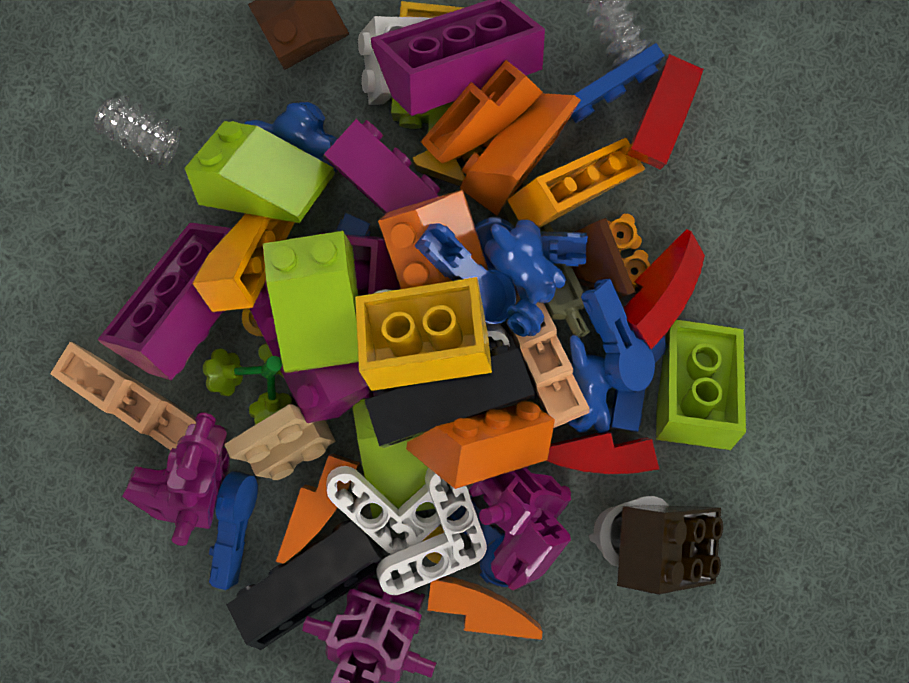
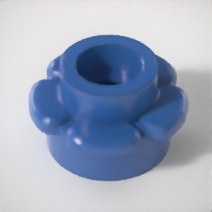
[506,299,544,337]

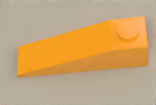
[507,138,645,228]
[192,214,295,312]

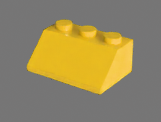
[355,277,492,391]

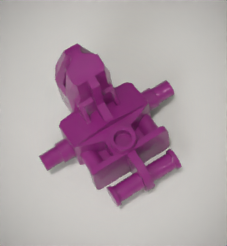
[122,413,230,546]
[468,466,571,590]
[302,577,437,683]

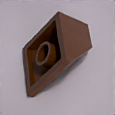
[248,0,350,70]
[571,218,635,299]

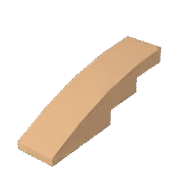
[505,281,590,428]
[50,342,196,450]

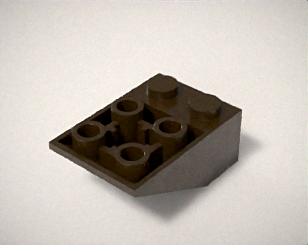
[617,505,723,595]

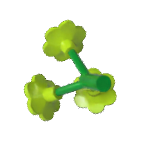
[203,343,295,425]

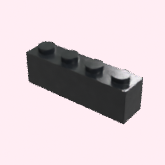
[365,345,535,448]
[226,520,385,650]

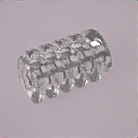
[580,0,653,69]
[93,94,182,170]

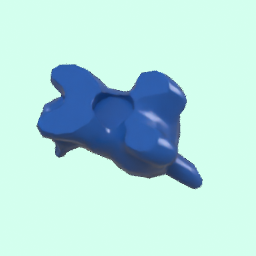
[244,102,337,173]
[485,220,566,304]
[567,335,612,433]

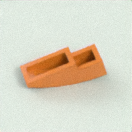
[421,60,543,164]
[276,453,360,564]
[427,576,543,640]

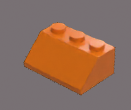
[460,93,581,216]
[378,189,489,289]
[406,401,555,489]

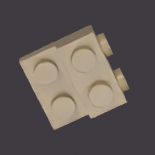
[224,404,336,480]

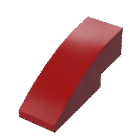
[626,54,704,170]
[623,229,705,350]
[546,431,659,474]

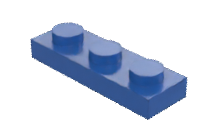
[568,43,664,124]

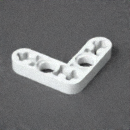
[326,466,473,554]
[376,468,487,595]

